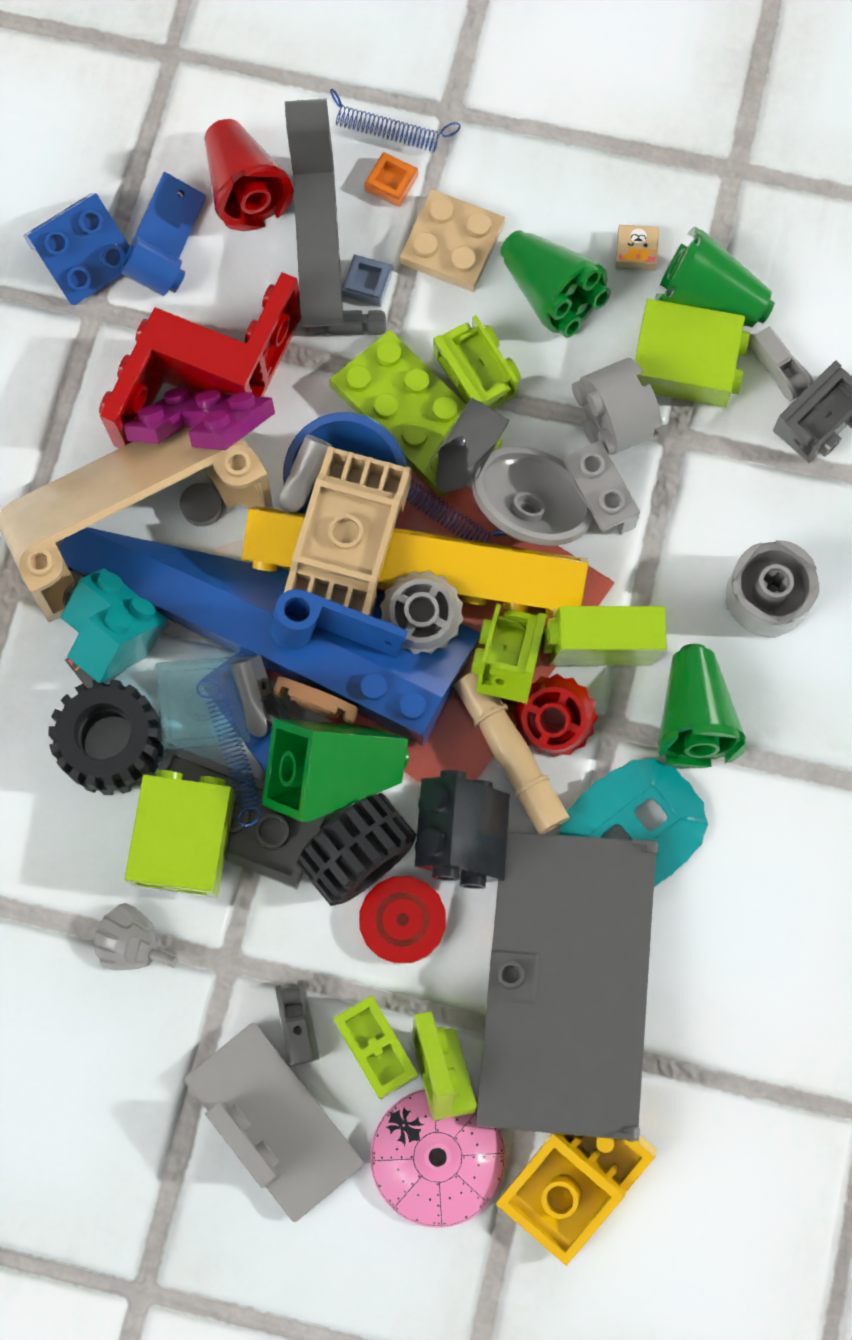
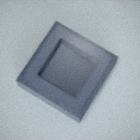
[342,254,393,306]

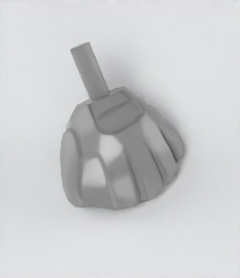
[94,903,178,970]

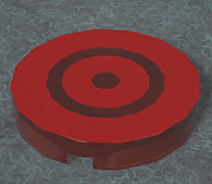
[359,876,446,965]

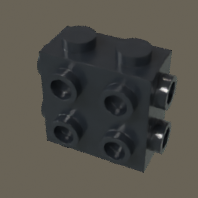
[414,770,510,889]

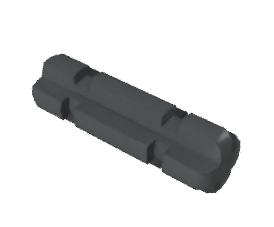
[306,310,386,335]

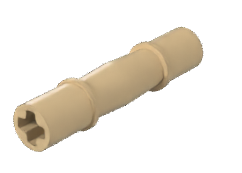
[453,673,570,835]

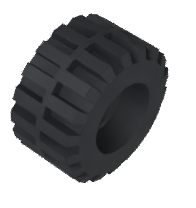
[48,679,165,795]
[297,793,417,906]

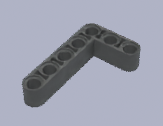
[285,98,344,327]

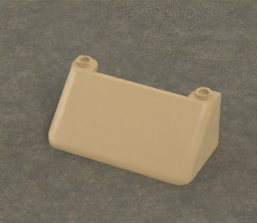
[0,426,273,623]

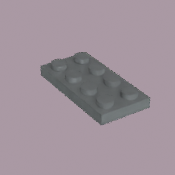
[155,744,328,890]

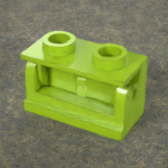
[433,315,521,410]
[471,603,547,704]
[333,995,419,1100]

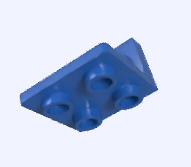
[23,193,130,305]

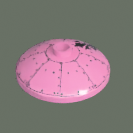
[370,1089,506,1228]

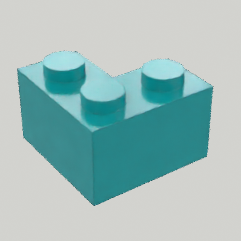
[60,568,168,683]

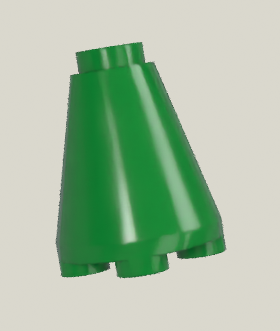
[500,230,611,338]

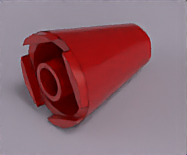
[204,119,294,232]

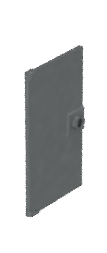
[476,832,658,1142]

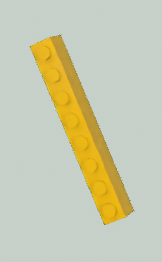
[241,506,588,617]

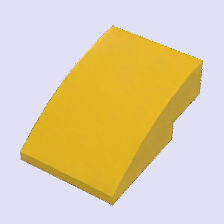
[496,1133,657,1266]

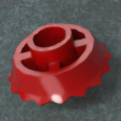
[513,674,598,757]

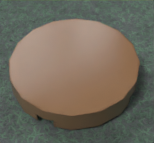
[273,677,359,724]

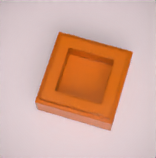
[364,152,418,207]

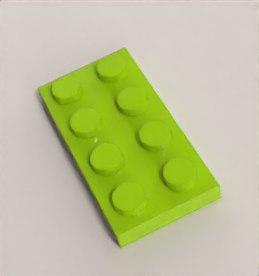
[329,330,502,498]

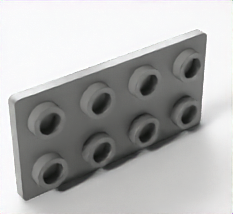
[185,1023,364,1222]

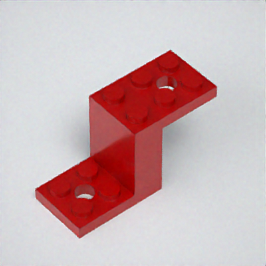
[99,272,301,448]

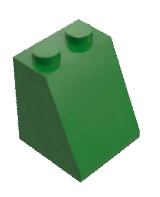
[262,718,409,822]

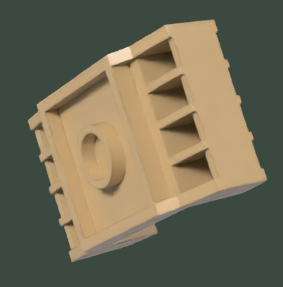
[284,446,411,617]

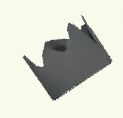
[426,398,510,492]

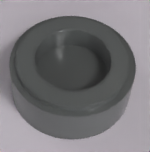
[180,483,223,527]

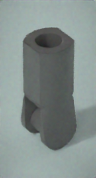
[229,654,283,737]
[275,980,320,1066]

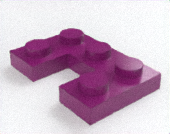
[123,387,275,450]

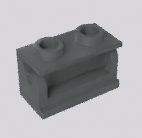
[773,360,852,463]

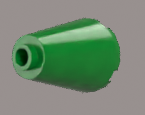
[655,226,775,328]
[658,643,747,768]

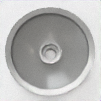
[472,447,594,546]

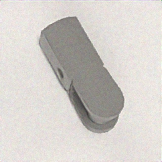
[748,326,813,401]
[279,434,332,513]

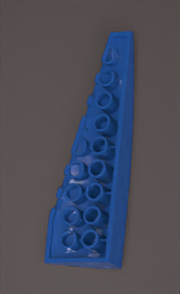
[58,527,481,747]

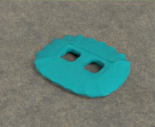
[559,758,708,887]

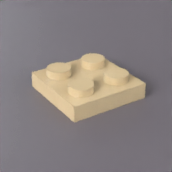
[399,189,505,292]

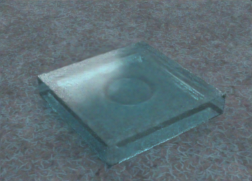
[155,656,251,751]

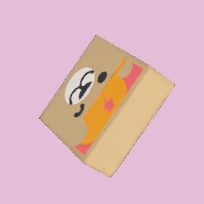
[615,224,659,270]

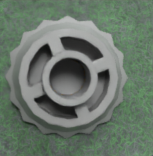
[380,571,464,655]

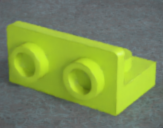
[411,1011,477,1121]

